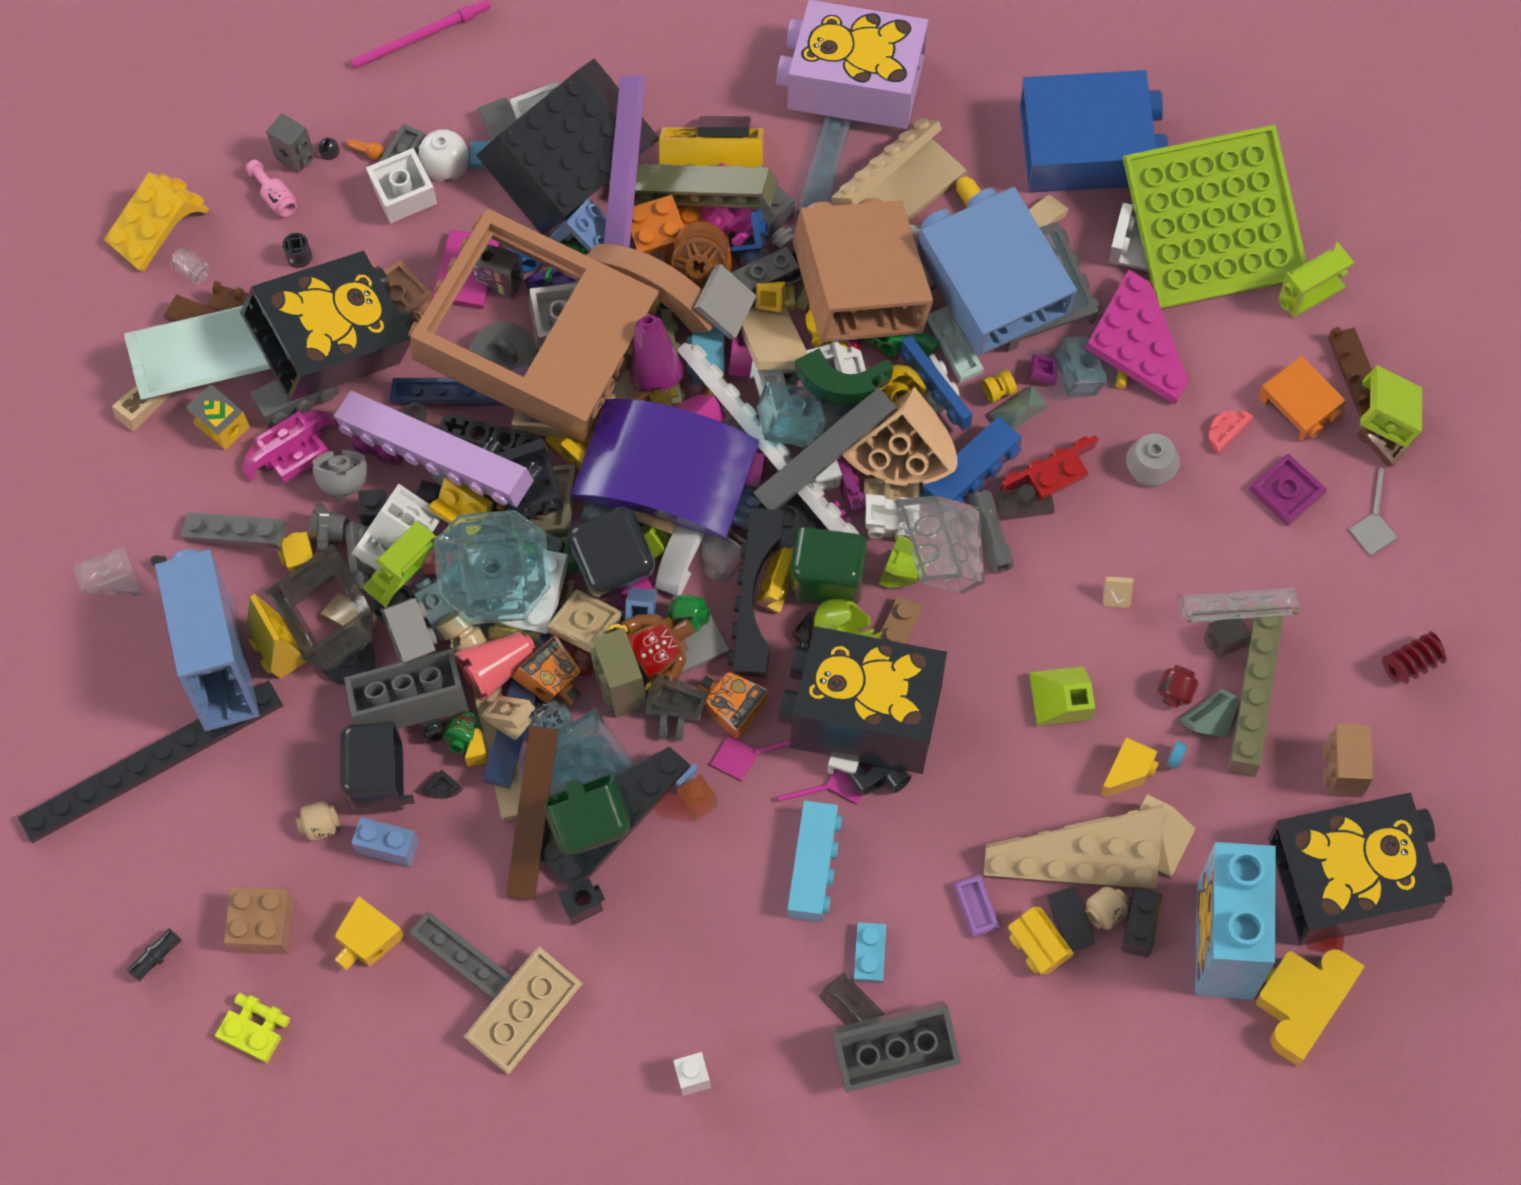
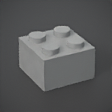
[380,598,438,662]

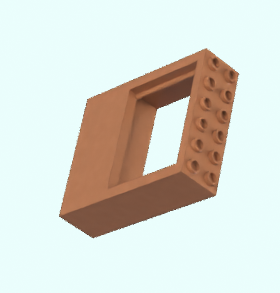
[409,208,659,443]

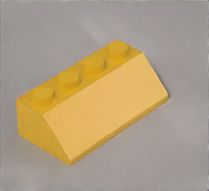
[659,127,764,167]

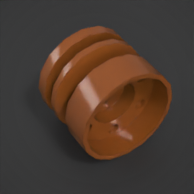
[671,222,729,290]

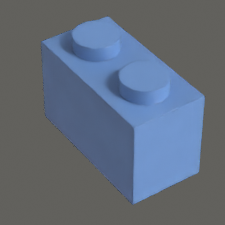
[351,817,419,868]

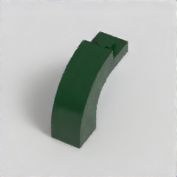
[794,348,893,406]

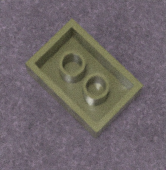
[590,628,646,718]

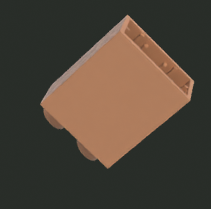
[792,198,933,342]

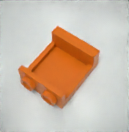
[1258,356,1346,442]

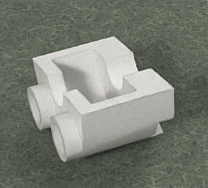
[866,494,919,540]

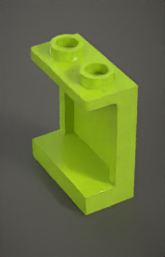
[1360,365,1422,448]

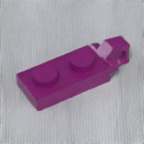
[837,456,866,514]

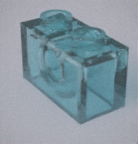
[1054,337,1107,397]

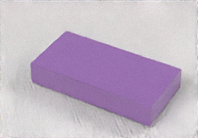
[953,875,1000,939]

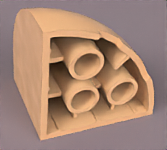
[842,387,957,486]

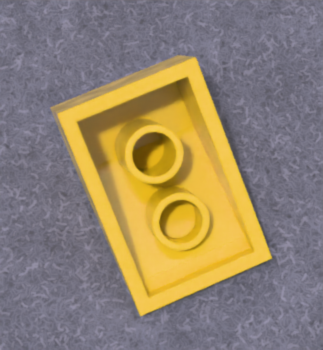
[246,593,308,679]

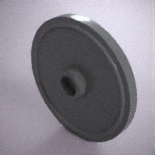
[471,321,538,370]

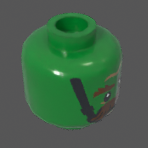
[668,594,711,632]
[442,711,483,754]

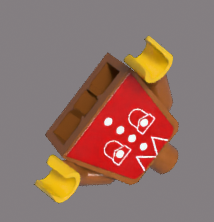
[606,614,695,701]

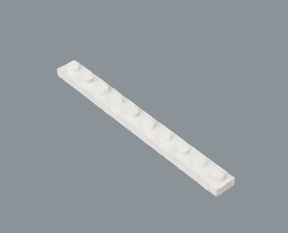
[677,343,859,534]

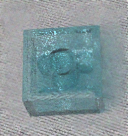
[757,381,826,447]

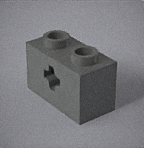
[266,113,315,173]

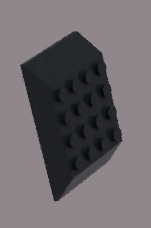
[476,58,659,235]

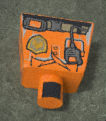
[512,635,582,706]
[698,672,769,740]

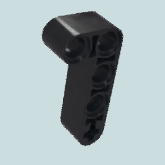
[440,414,539,453]

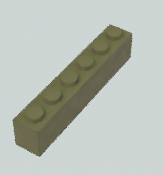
[634,163,778,209]
[1227,606,1284,777]

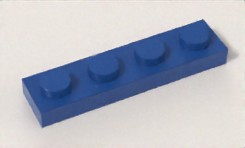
[900,335,973,431]

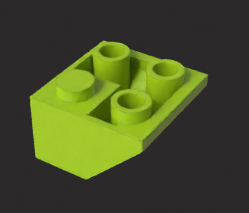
[1029,666,1095,726]

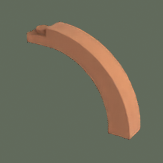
[585,244,714,333]

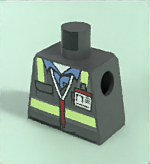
[473,244,524,300]

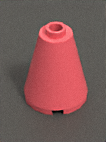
[455,632,536,701]

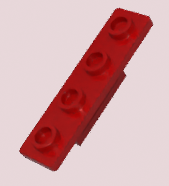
[999,435,1098,501]

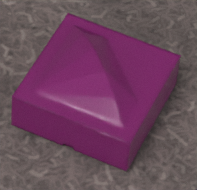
[1029,354,1058,386]

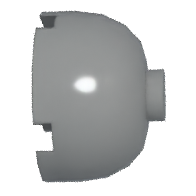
[313,450,367,499]

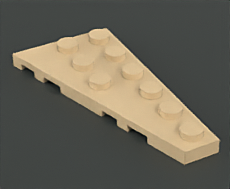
[984,804,1164,889]

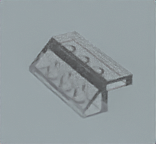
[1177,587,1300,622]

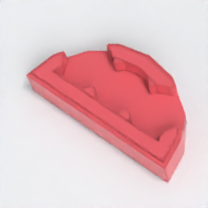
[1208,410,1254,455]

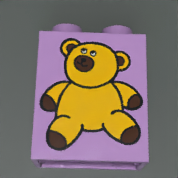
[776,0,929,129]

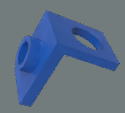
[731,209,769,251]

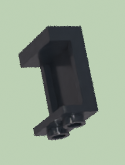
[496,438,565,523]

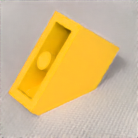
[1101,737,1159,797]

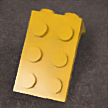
[104,173,209,271]

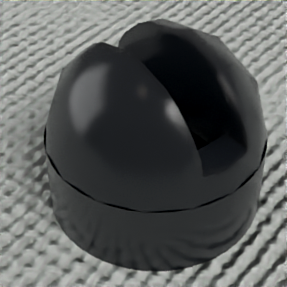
[318,137,340,160]

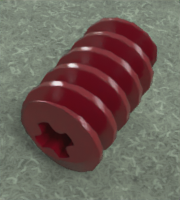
[1382,631,1447,684]

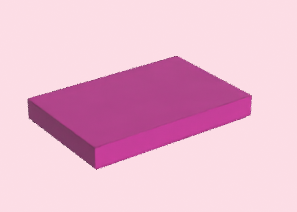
[433,229,501,310]

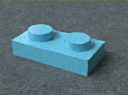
[854,922,886,983]

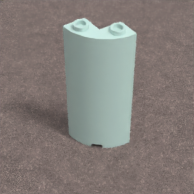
[124,306,271,400]

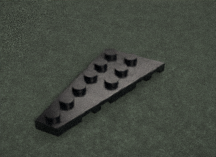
[513,746,691,887]

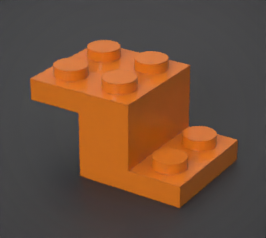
[631,195,703,265]

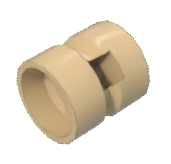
[436,607,487,659]

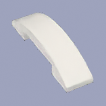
[655,526,705,597]

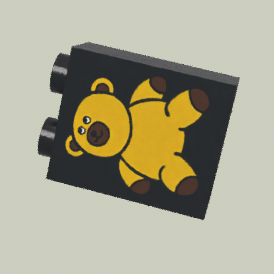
[240,251,413,402]
[778,626,947,774]
[1268,792,1453,946]

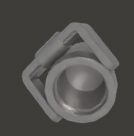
[309,503,349,552]

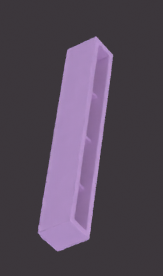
[334,391,534,507]

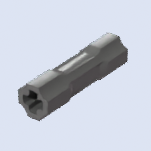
[968,490,1014,574]

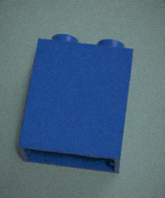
[1020,70,1168,193]

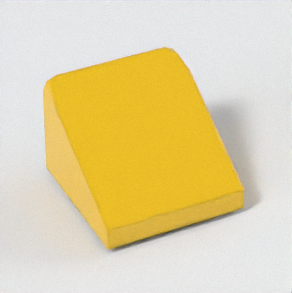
[755,282,786,312]
[465,728,488,767]

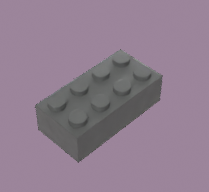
[344,648,469,729]
[829,1001,961,1093]

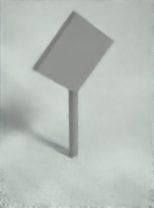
[1349,468,1398,556]

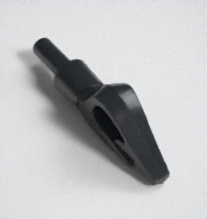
[793,612,811,648]

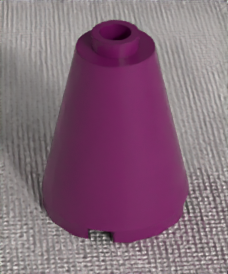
[630,315,683,392]

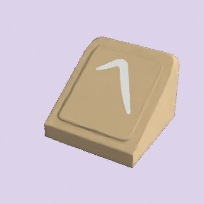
[1103,577,1134,608]

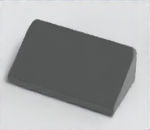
[478,98,517,140]

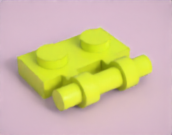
[215,993,291,1063]

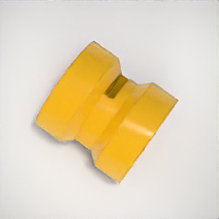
[981,369,1017,404]

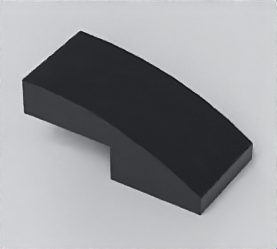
[1047,887,1095,951]

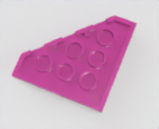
[1084,269,1188,404]

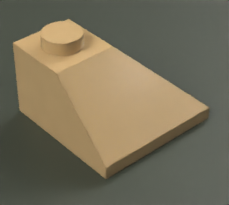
[1139,794,1196,878]

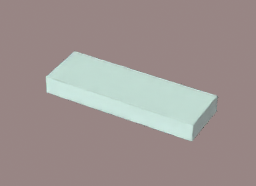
[926,306,984,383]

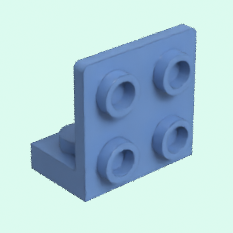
[549,198,607,252]

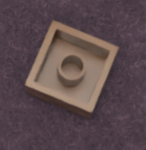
[1323,723,1373,798]
[224,887,294,954]

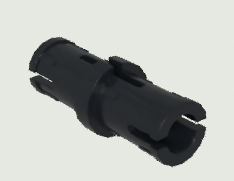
[126,928,182,982]

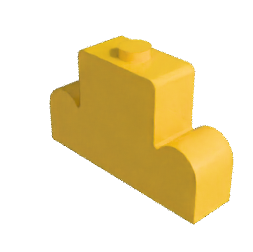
[1256,950,1365,1067]

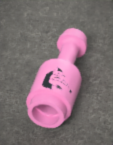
[245,160,298,217]

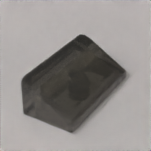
[646,671,709,720]
[819,973,885,1025]

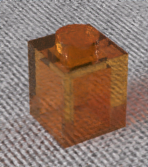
[677,774,717,822]

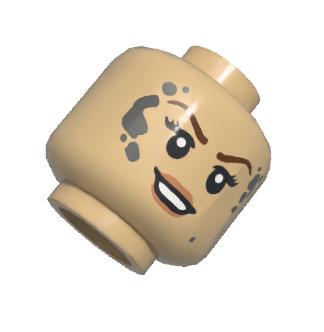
[296,801,340,841]
[1085,887,1129,930]

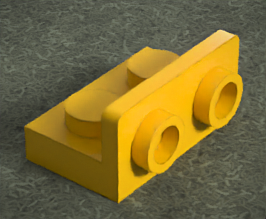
[429,476,493,538]
[755,547,793,613]

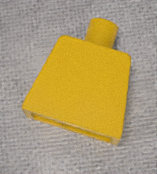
[334,896,404,971]

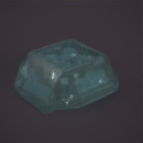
[434,510,550,625]

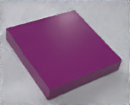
[1249,454,1327,526]

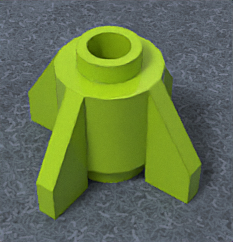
[879,535,927,588]

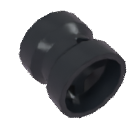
[282,233,313,268]

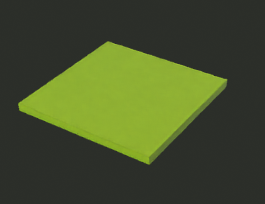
[1122,124,1307,309]

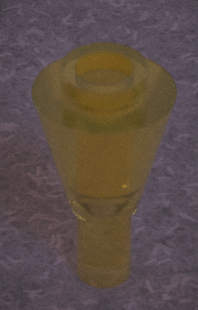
[488,621,540,643]

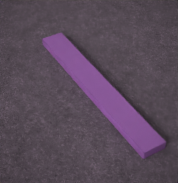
[604,74,646,247]

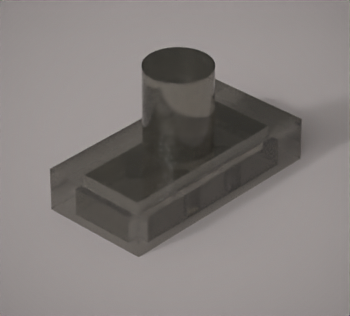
[996,485,1055,521]

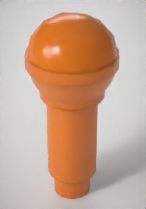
[346,139,384,160]

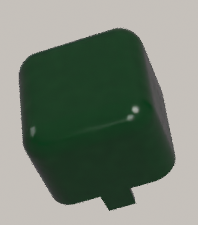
[790,528,867,605]
[543,773,630,856]

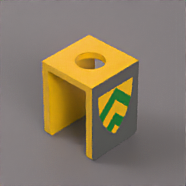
[187,385,250,450]

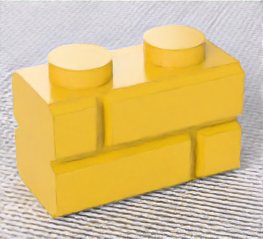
[1007,907,1074,975]

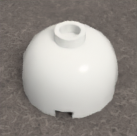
[418,129,470,182]

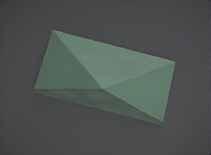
[989,386,1048,429]
[1178,689,1239,738]

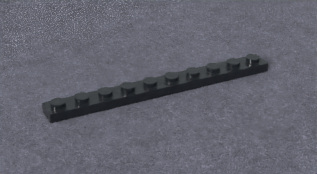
[18,680,283,843]

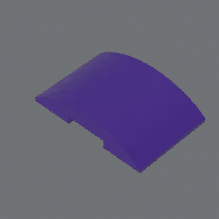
[570,398,760,539]

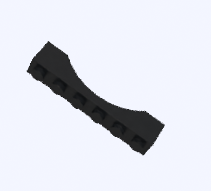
[728,508,784,678]

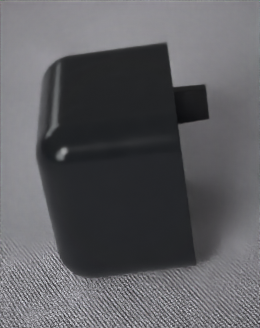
[567,507,655,600]
[339,721,415,813]

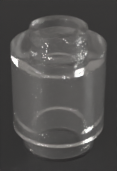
[171,247,210,284]

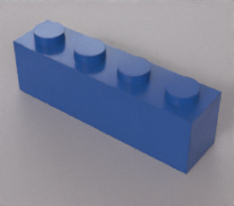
[922,416,1022,517]

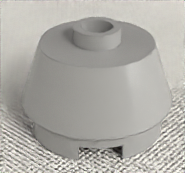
[1126,433,1180,487]

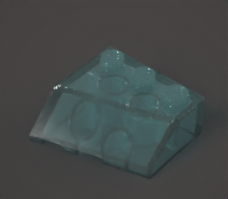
[525,708,635,796]

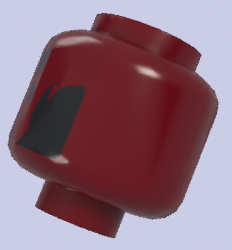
[1157,665,1199,708]

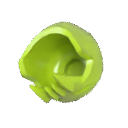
[814,599,882,638]

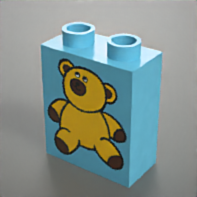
[1195,842,1275,1000]

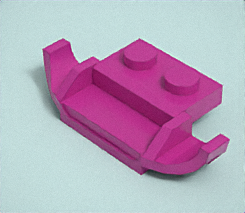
[700,162,757,246]
[243,410,340,483]

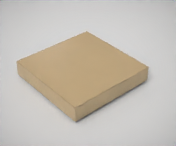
[547,589,623,652]

